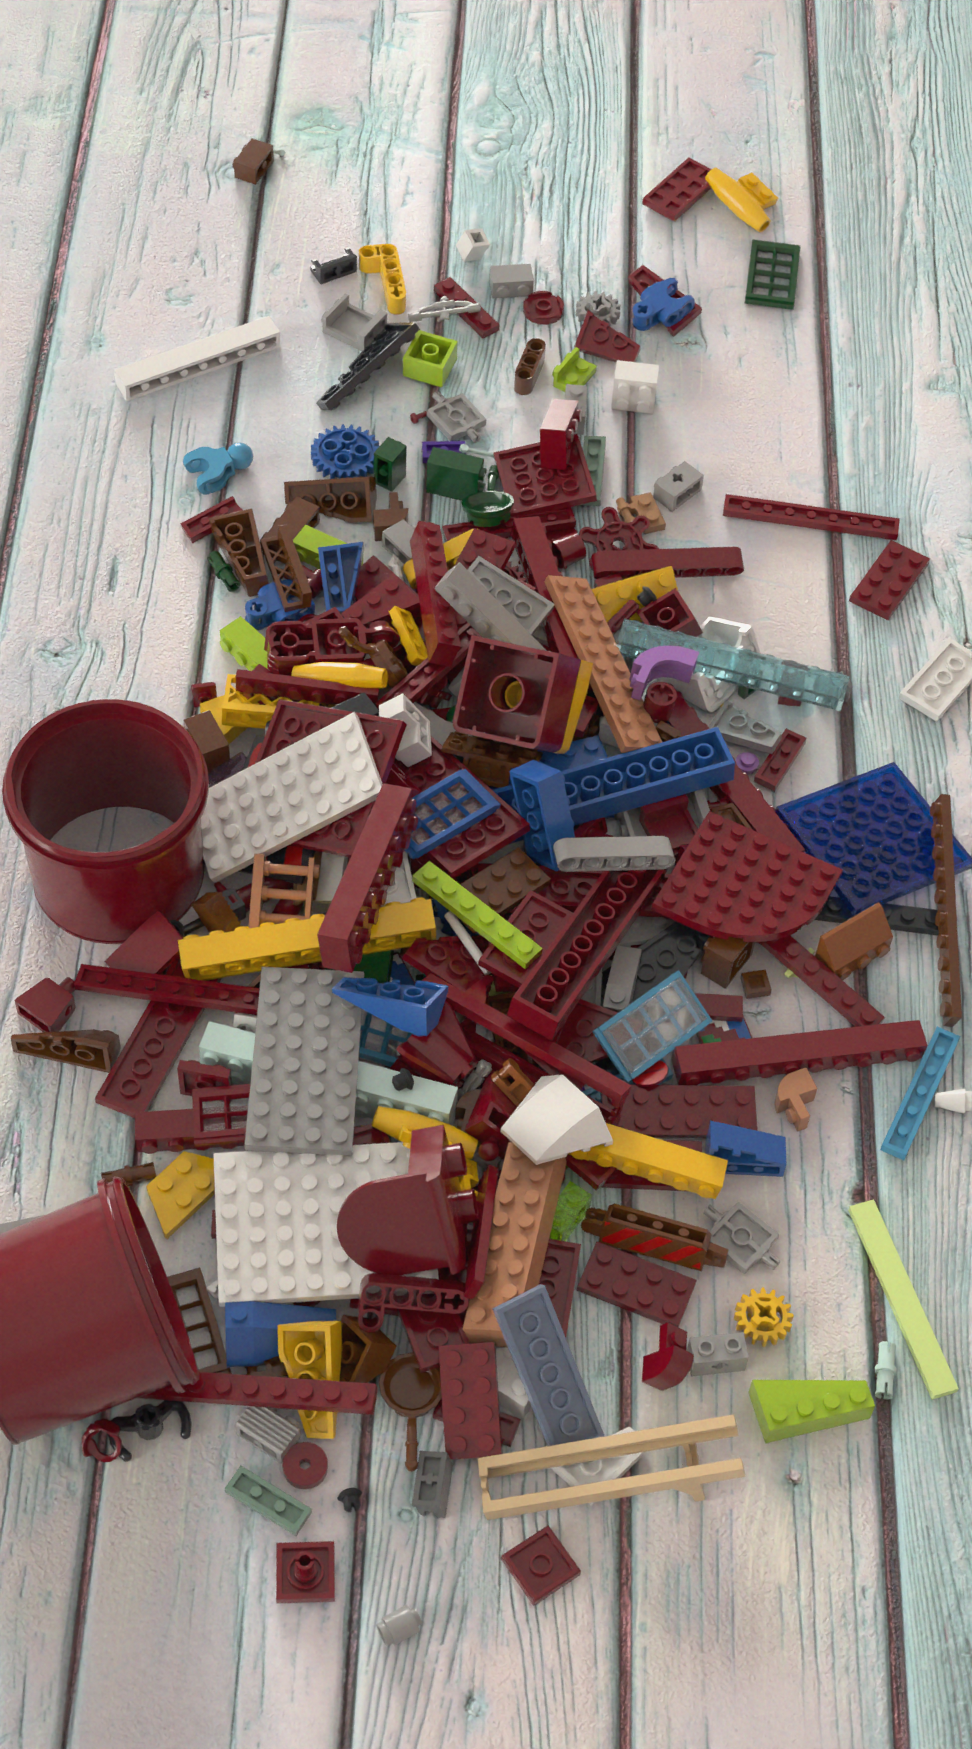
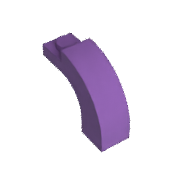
[629,646,700,700]

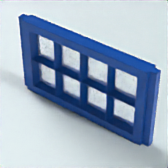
[404,769,500,859]

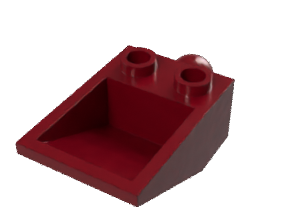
[464,1069,517,1161]

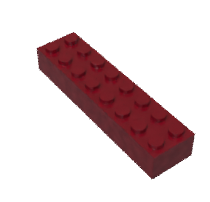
[317,783,418,973]

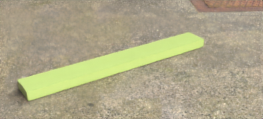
[848,1199,959,1400]

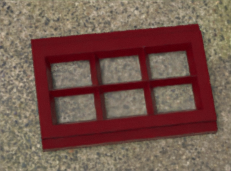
[192,1084,251,1147]

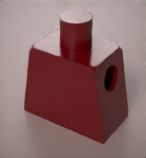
[15,977,76,1032]

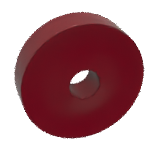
[282,1442,328,1489]

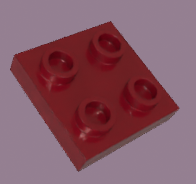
[276,1541,335,1603]

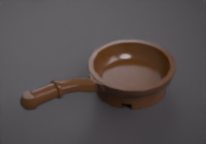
[338,626,408,688]
[379,1352,442,1472]

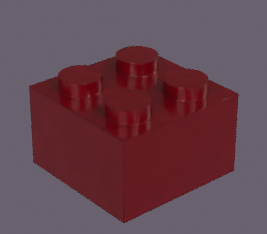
[637,588,703,647]

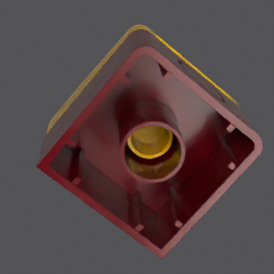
[453,635,593,754]

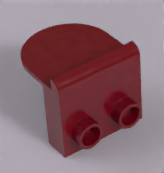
[337,1125,479,1275]

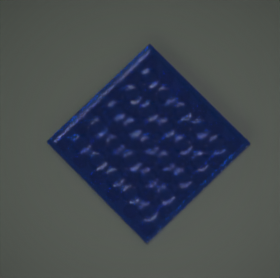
[776,762,972,916]

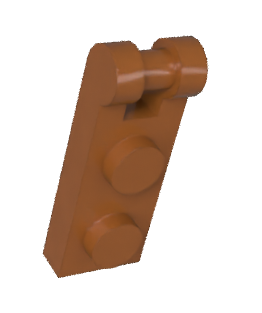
[491,1058,535,1107]

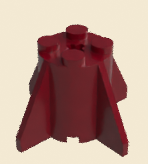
[390,1000,479,1090]

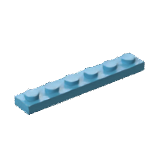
[880,1026,961,1160]

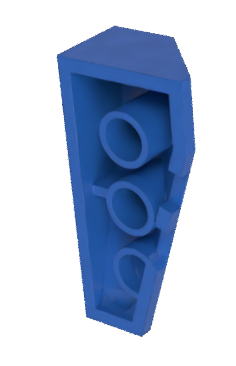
[225,1301,336,1367]

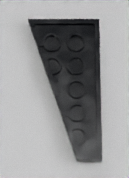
[316,323,420,411]
[602,921,714,1032]

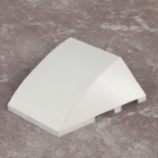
[500,1075,613,1165]

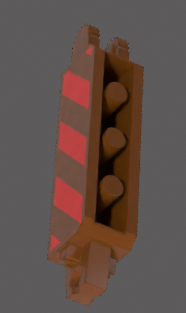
[580,1203,729,1272]

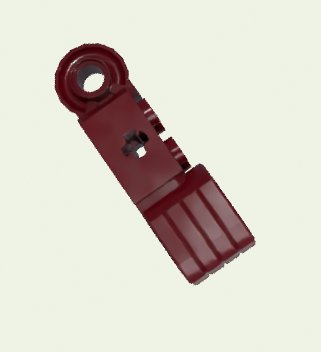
[264,618,400,676]

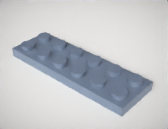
[493,1284,605,1446]

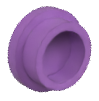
[736,752,759,775]

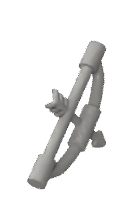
[408,296,481,322]

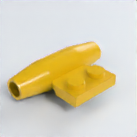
[705,167,778,232]
[292,662,388,708]
[371,1106,478,1159]

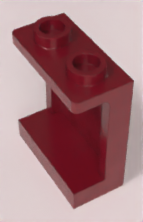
[639,794,698,862]

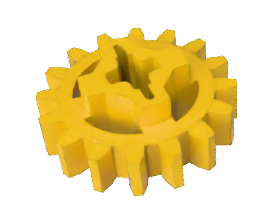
[733,1287,794,1347]

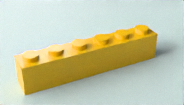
[568,1123,728,1199]

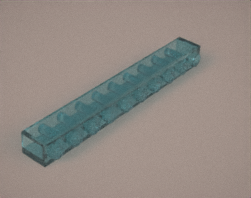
[617,619,850,711]

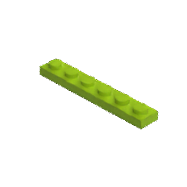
[412,861,543,969]

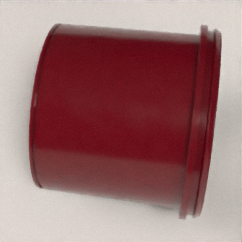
[2,699,209,944]
[0,1177,199,1445]

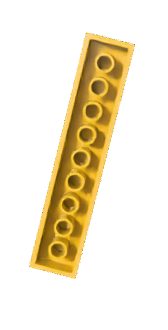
[178,898,436,981]

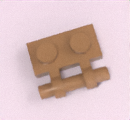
[616,492,666,534]

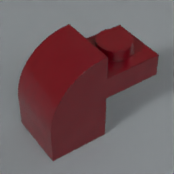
[642,1322,694,1391]

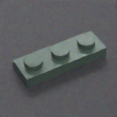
[225,1465,312,1536]

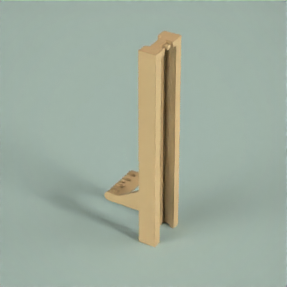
[478,1415,745,1520]

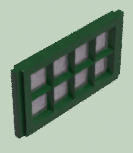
[744,239,800,310]

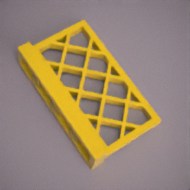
[222,674,320,729]

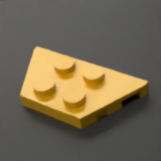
[146,1151,215,1239]

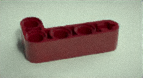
[357,1273,469,1332]

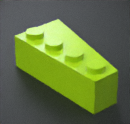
[748,1380,875,1443]

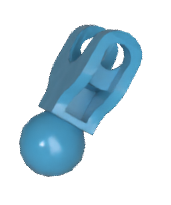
[183,443,254,495]

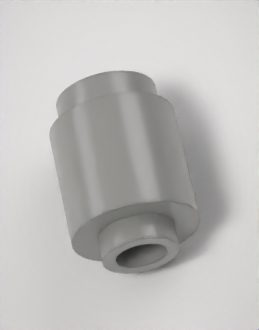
[376,1605,422,1646]

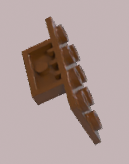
[441,731,543,788]

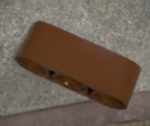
[514,338,546,395]

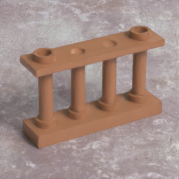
[249,854,320,928]

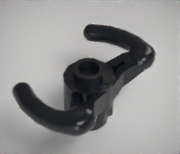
[108,1400,192,1462]

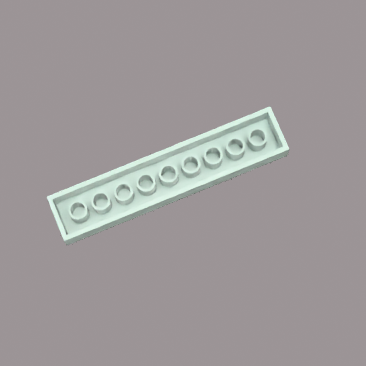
[199,1021,458,1125]

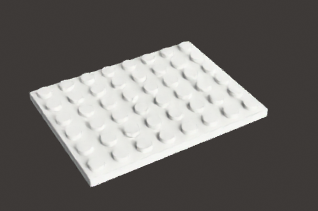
[214,1142,439,1307]

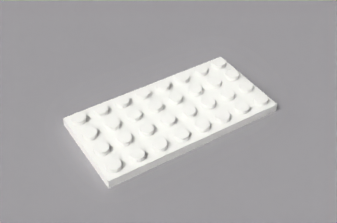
[201,712,383,883]

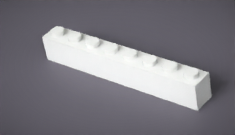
[115,316,280,401]

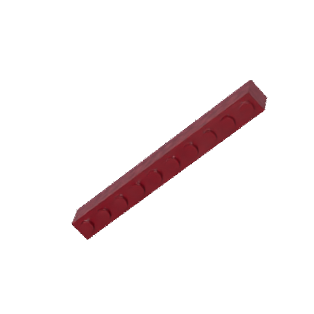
[511,516,593,694]
[665,684,805,852]
[671,1020,928,1085]

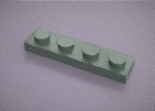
[582,436,606,506]

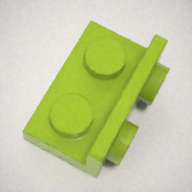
[552,347,597,392]

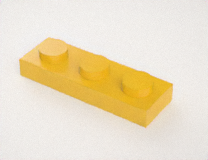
[389,606,428,666]

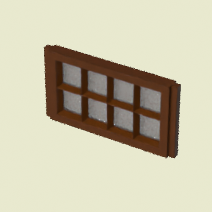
[168,1267,232,1374]

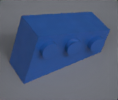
[318,542,364,614]
[705,1121,786,1177]

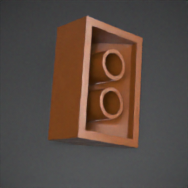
[815,902,893,980]

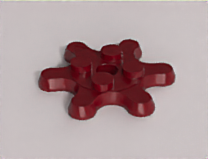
[579,507,659,570]

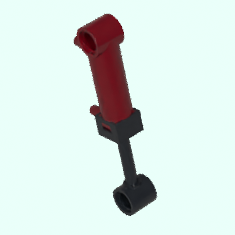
[169,877,293,937]

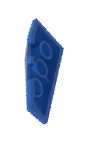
[332,977,448,1036]

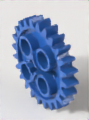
[311,424,379,479]

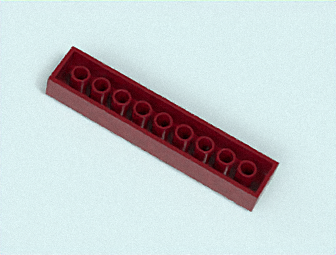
[507,868,668,1041]

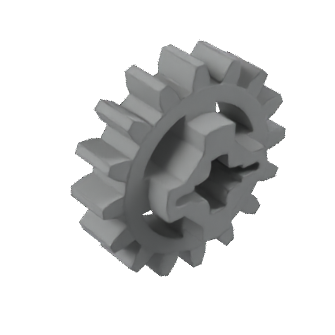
[575,291,621,326]

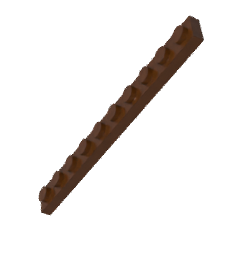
[930,794,962,1027]

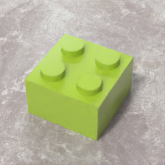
[403,330,458,387]

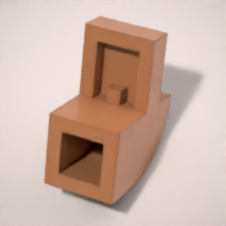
[774,1068,817,1132]

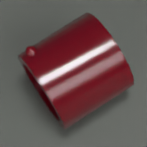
[551,532,586,569]
[643,682,677,723]

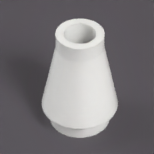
[935,1088,972,1114]

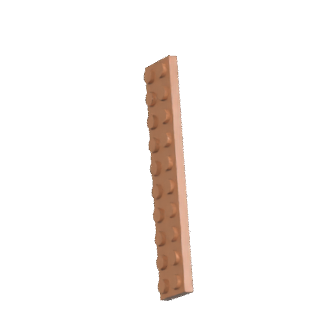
[544,575,662,753]

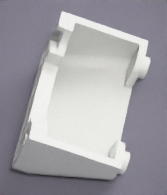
[658,617,761,712]

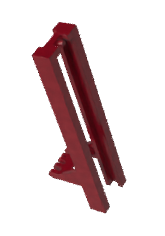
[422,973,632,1126]

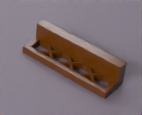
[260,524,312,612]

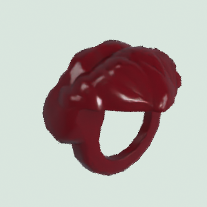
[82,1418,122,1462]

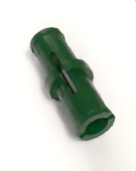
[207,551,241,592]

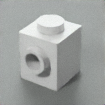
[456,228,490,262]

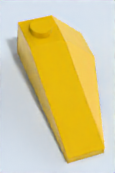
[278,1321,342,1439]

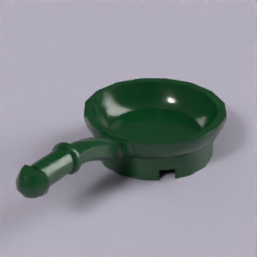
[461,465,514,527]

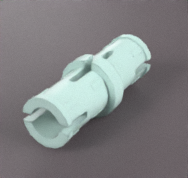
[875,1341,897,1400]

